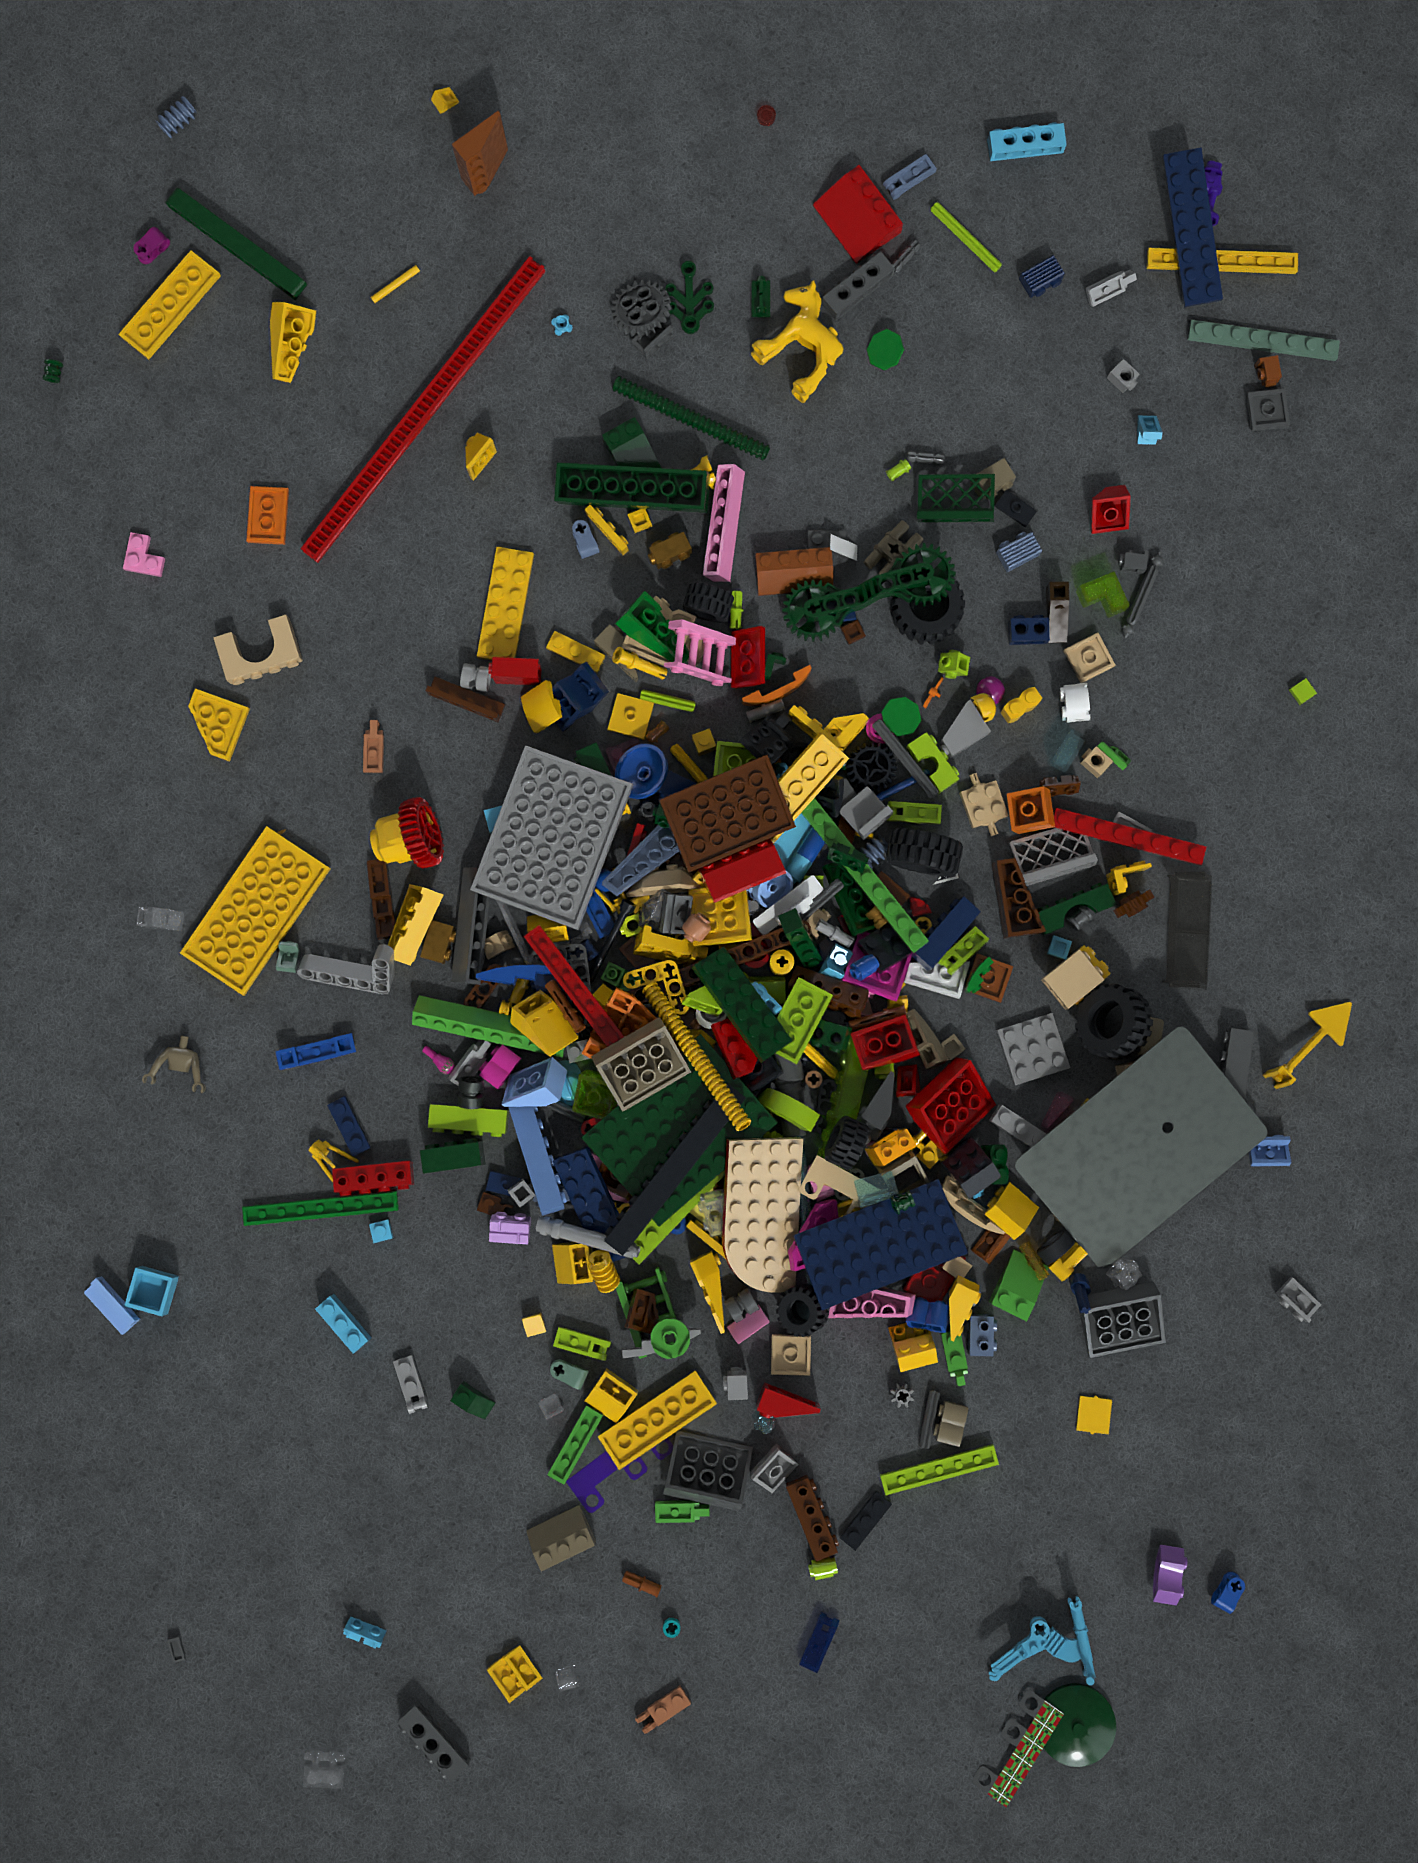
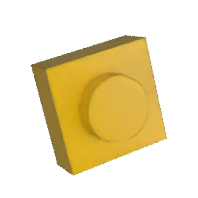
[627,509,652,533]
[887,995,908,1016]

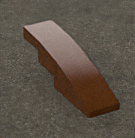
[367,859,396,940]

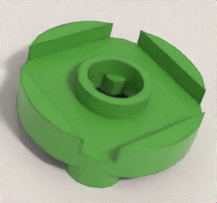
[651,1318,690,1359]

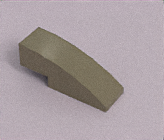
[907,1009,949,1069]

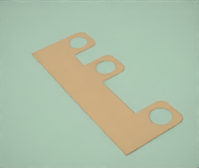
[799,1155,891,1215]

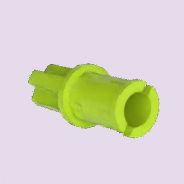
[729,590,744,629]

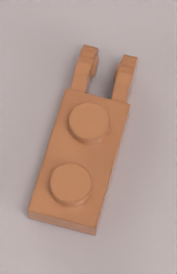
[635,1685,691,1734]

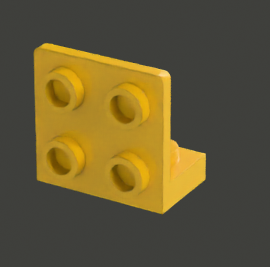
[1106,861,1152,897]

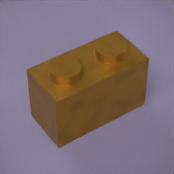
[420,920,456,964]

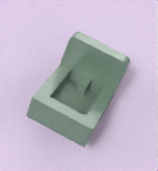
[276,941,300,973]

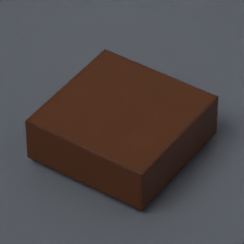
[840,619,866,645]

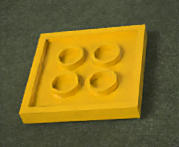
[688,888,752,947]

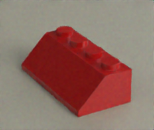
[698,838,786,903]

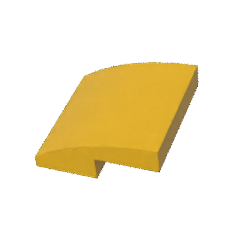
[521,680,562,734]
[486,1645,542,1703]

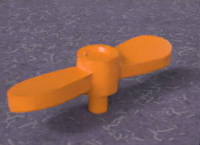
[923,676,944,708]

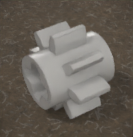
[890,1383,914,1408]

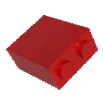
[488,657,542,686]

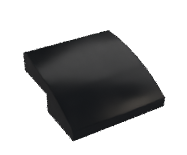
[815,775,844,818]

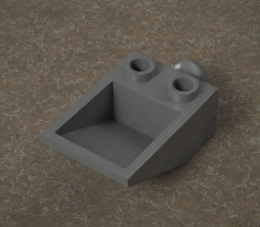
[857,1071,894,1145]

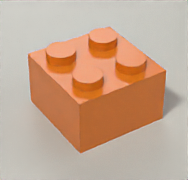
[1007,786,1055,834]

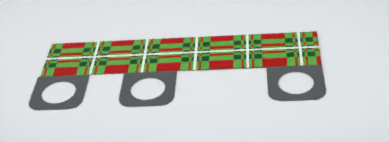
[973,1691,1064,1808]

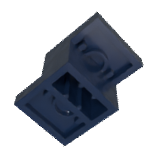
[552,662,609,732]

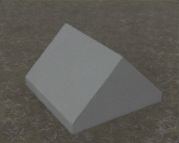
[750,1443,799,1493]

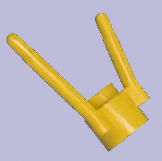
[595,868,628,914]
[309,1139,359,1182]

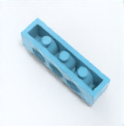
[987,122,1067,161]

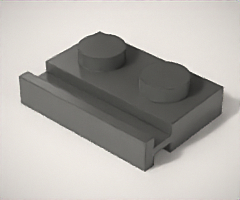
[659,893,693,934]

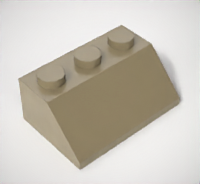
[526,1504,596,1572]

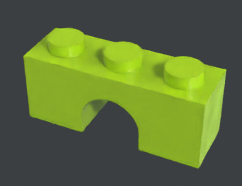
[906,732,960,794]

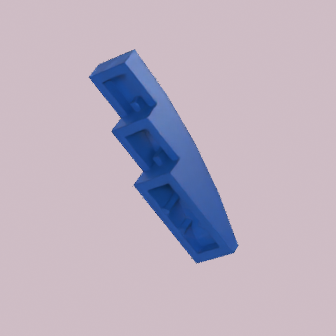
[476,965,553,986]

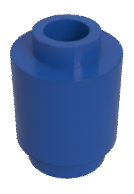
[849,954,879,981]

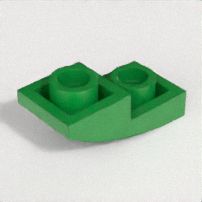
[964,957,994,994]

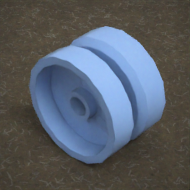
[747,871,793,908]

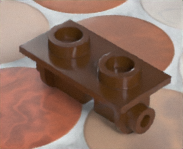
[1039,774,1081,797]

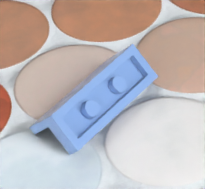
[84,1276,140,1335]

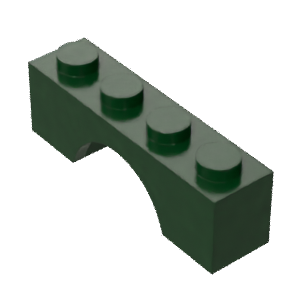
[1038,882,1117,936]
[778,908,823,969]

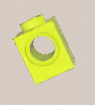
[620,912,647,938]

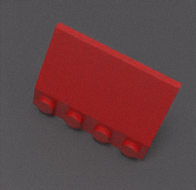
[813,165,903,264]
[905,1057,996,1154]

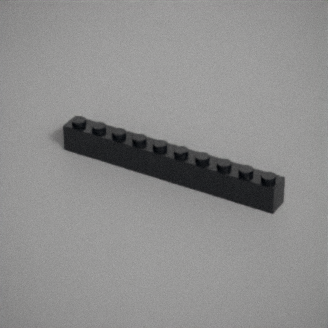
[603,1083,746,1256]

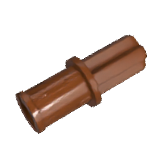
[622,1571,662,1597]

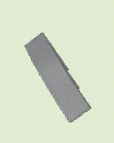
[622,1327,701,1358]

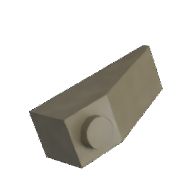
[594,624,638,682]

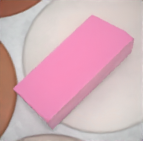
[727,1304,770,1344]

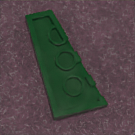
[822,863,885,937]

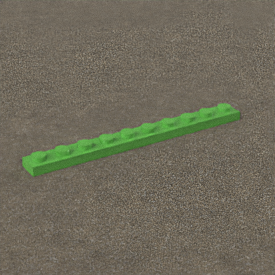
[801,798,929,954]

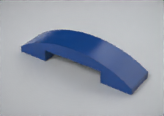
[275,1033,356,1070]

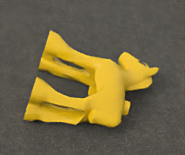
[751,281,844,403]

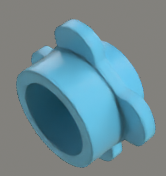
[551,314,573,336]

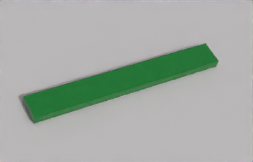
[242,1191,399,1226]

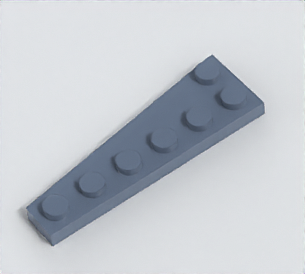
[602,825,679,896]

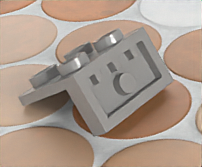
[840,787,893,840]

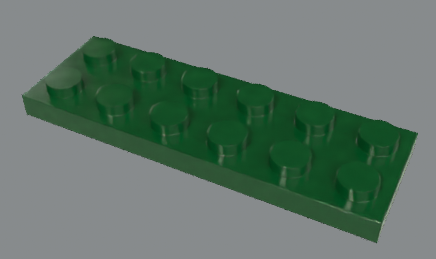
[692,946,793,1063]

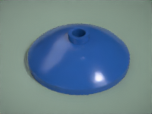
[615,744,668,799]

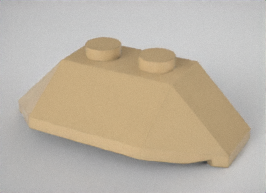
[626,864,702,898]

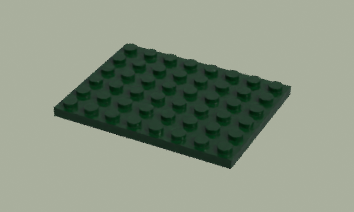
[581,1034,777,1227]

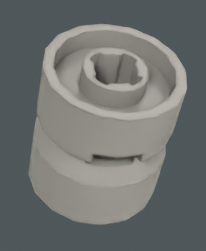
[460,663,491,692]

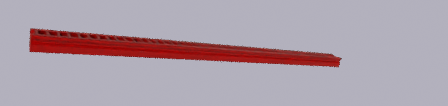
[301,256,545,563]

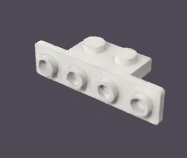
[752,875,824,935]

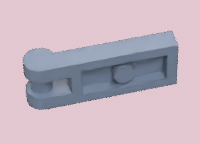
[883,154,937,200]

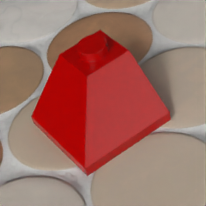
[1091,485,1131,534]

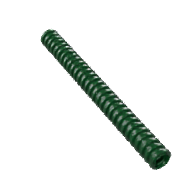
[612,376,770,461]

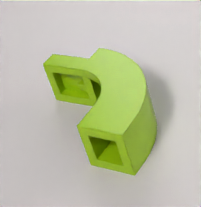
[757,1088,820,1132]

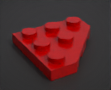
[711,1018,758,1080]

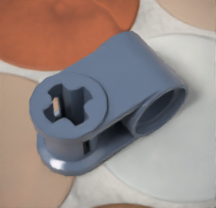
[572,520,600,559]

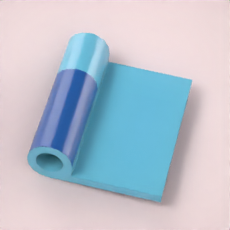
[774,814,836,884]

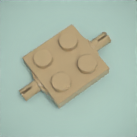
[959,773,1009,836]

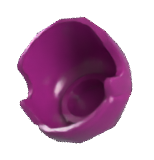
[976,676,1005,705]

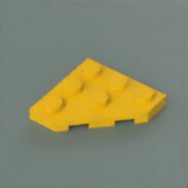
[188,689,250,762]

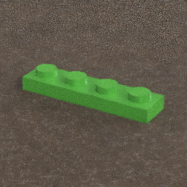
[547,1405,603,1485]

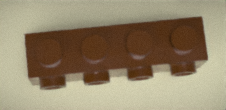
[788,965,869,1018]
[785,1475,839,1562]

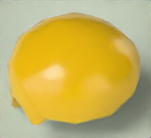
[971,693,996,722]

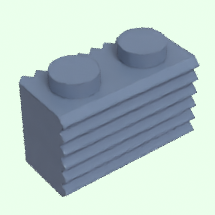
[996,532,1042,572]

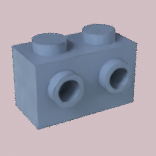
[968,1314,997,1356]

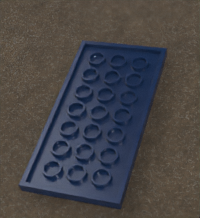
[793,1179,968,1311]

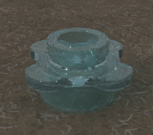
[754,1416,776,1434]

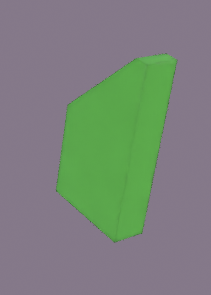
[1097,742,1131,770]

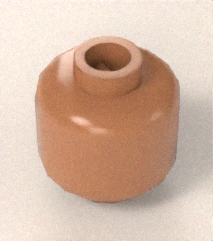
[682,912,711,942]

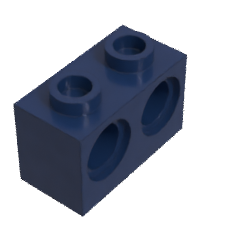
[1008,615,1050,645]

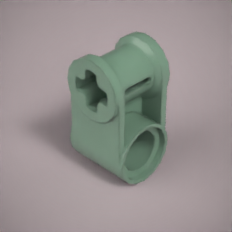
[550,1359,589,1390]

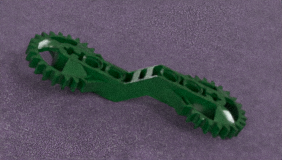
[782,543,956,642]

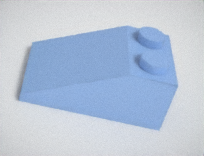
[501,1057,567,1107]

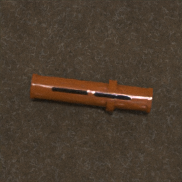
[545,980,586,1033]
[848,1004,907,1032]

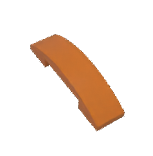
[741,665,812,706]

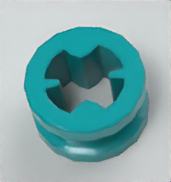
[663,1617,681,1638]

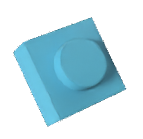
[1047,935,1072,960]
[369,1219,393,1243]

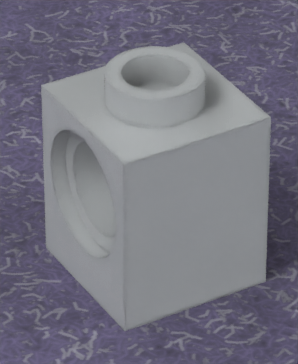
[1107,359,1140,393]

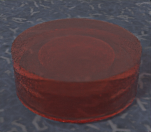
[757,105,776,126]

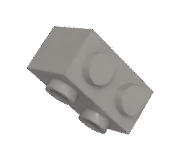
[723,1367,748,1400]

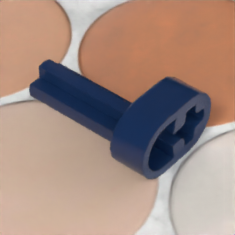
[1069,1273,1091,1314]

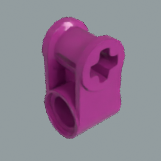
[133,227,170,264]

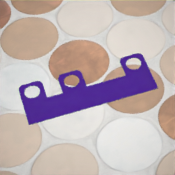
[566,1438,673,1513]

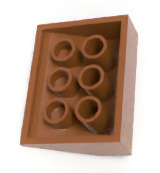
[452,111,508,196]

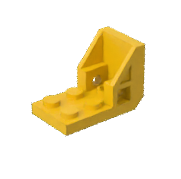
[789,705,869,752]

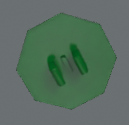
[867,329,904,370]
[881,697,921,736]

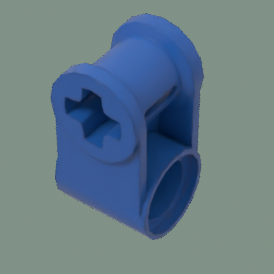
[1211,1572,1245,1614]

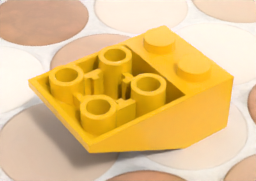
[510,990,578,1057]

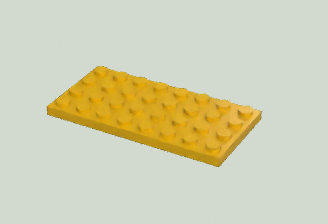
[180,826,331,996]

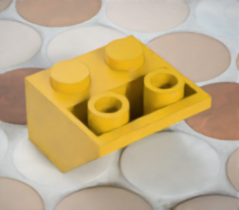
[552,1242,594,1284]
[888,1323,938,1372]
[584,1368,639,1423]

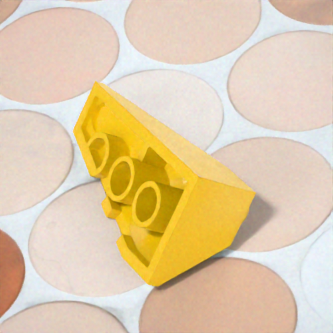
[270,302,316,383]
[690,1251,725,1334]

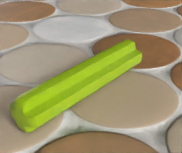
[640,689,696,712]

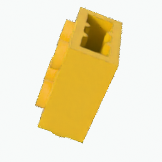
[985,1182,1039,1240]

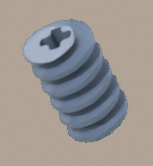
[155,96,197,138]
[860,834,888,869]

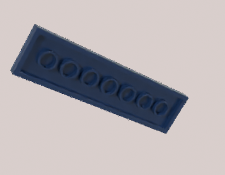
[1163,147,1223,308]

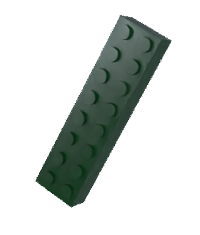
[554,463,710,513]

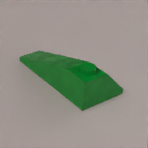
[615,591,690,664]

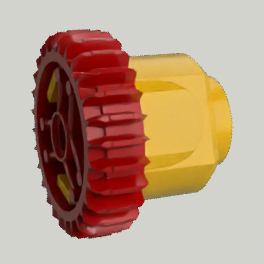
[370,797,444,868]

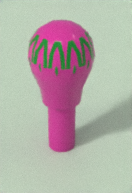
[422,1045,455,1075]

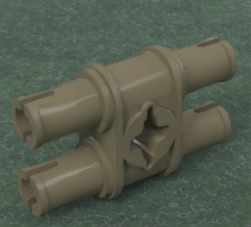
[863,520,923,575]

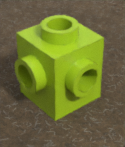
[938,650,970,679]

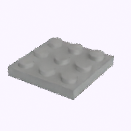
[996,1013,1070,1085]

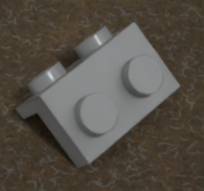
[1275,1277,1321,1323]

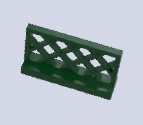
[917,474,995,523]

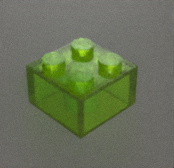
[572,1069,618,1119]

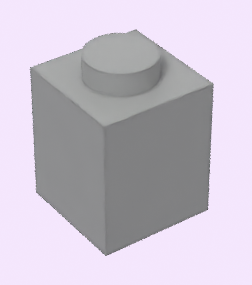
[508,1178,536,1207]

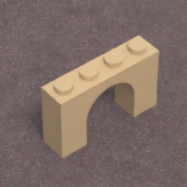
[213,615,303,685]

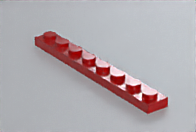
[1053,808,1207,866]
[524,925,624,1047]

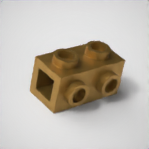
[648,532,692,569]

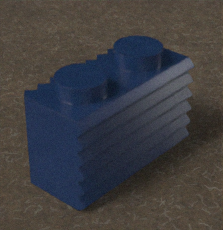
[1019,255,1065,298]

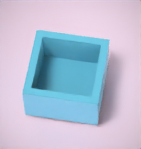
[124,1266,179,1316]

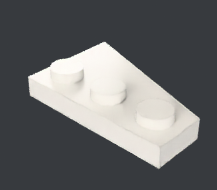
[904,962,970,999]

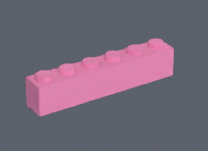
[703,464,745,582]

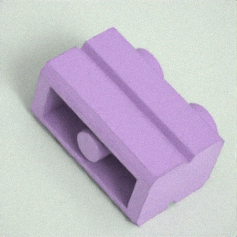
[489,1212,531,1244]

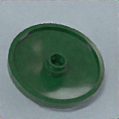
[1044,1683,1116,1767]

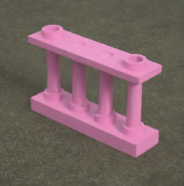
[664,619,736,686]

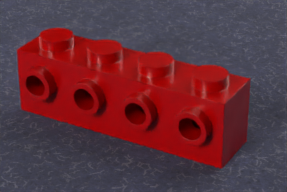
[332,1161,414,1196]

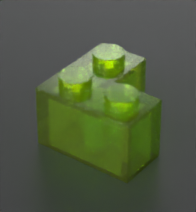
[1076,571,1130,618]

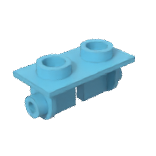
[343,1616,387,1649]

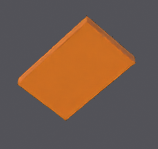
[246,486,289,545]

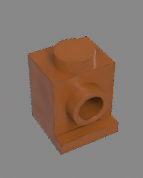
[1255,355,1282,388]

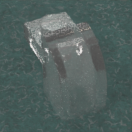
[136,907,184,931]

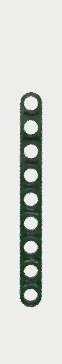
[165,188,307,300]

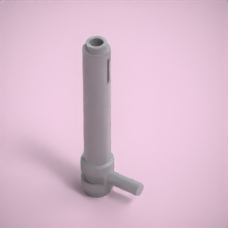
[536,1216,640,1259]

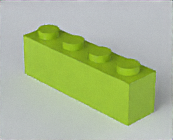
[428,1104,509,1137]

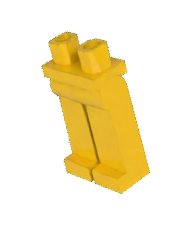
[633,925,708,967]

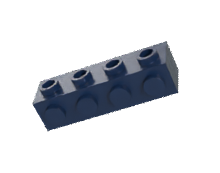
[911,896,981,971]

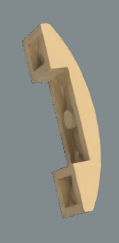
[942,1175,1005,1234]

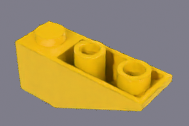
[949,1275,981,1342]

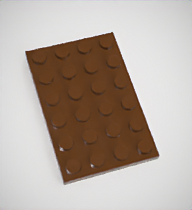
[658,754,796,872]

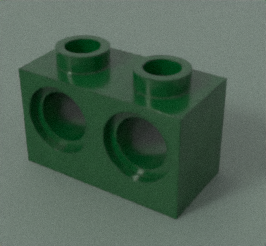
[810,1019,852,1053]

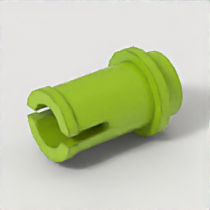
[886,459,911,481]

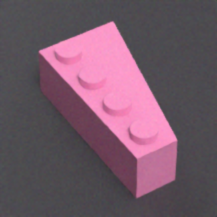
[828,1287,916,1318]

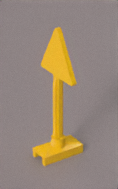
[1262,1002,1352,1089]

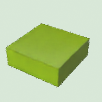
[1289,678,1317,705]

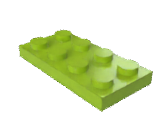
[775,977,833,1065]

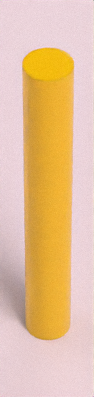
[370,265,420,303]

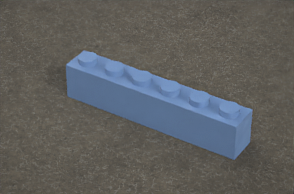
[509,1106,567,1216]

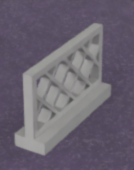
[1009,828,1098,886]

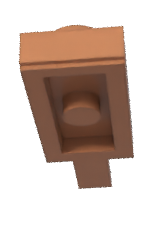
[363,720,384,773]

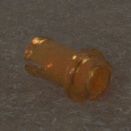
[645,721,670,744]

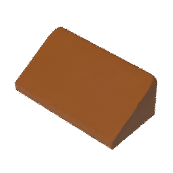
[971,1230,1010,1264]

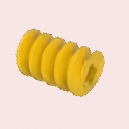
[769,949,794,976]
[588,1250,620,1293]

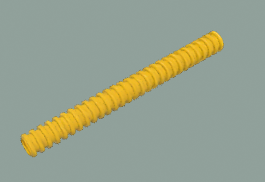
[642,982,751,1131]

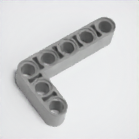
[297,944,395,994]

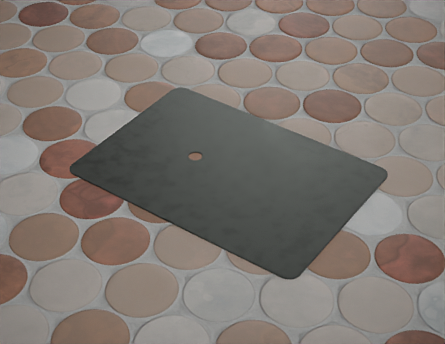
[1015,1026,1267,1268]

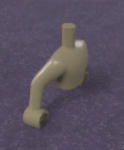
[142,1036,206,1093]

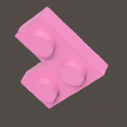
[123,532,165,577]

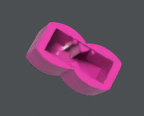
[479,1044,522,1089]

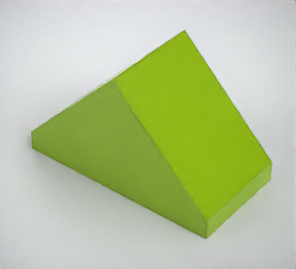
[682,986,723,1017]

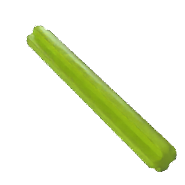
[931,202,1002,272]

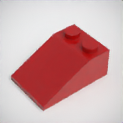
[850,1014,920,1070]
[756,1382,821,1418]

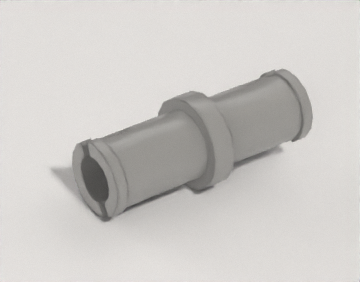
[746,698,785,723]
[815,919,854,948]

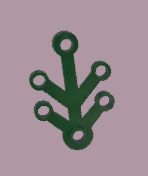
[665,261,714,334]

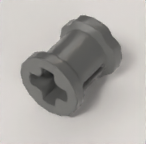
[1066,906,1093,931]

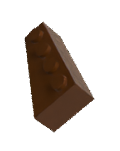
[992,858,1046,939]

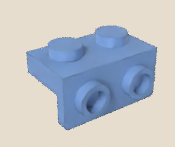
[1248,1135,1291,1166]

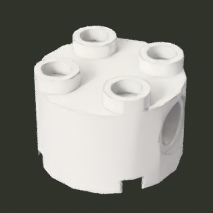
[1060,683,1090,723]

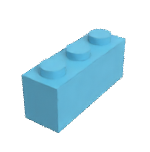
[315,1294,372,1354]

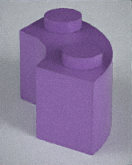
[1153,1545,1187,1606]

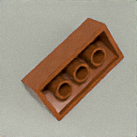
[755,547,833,596]

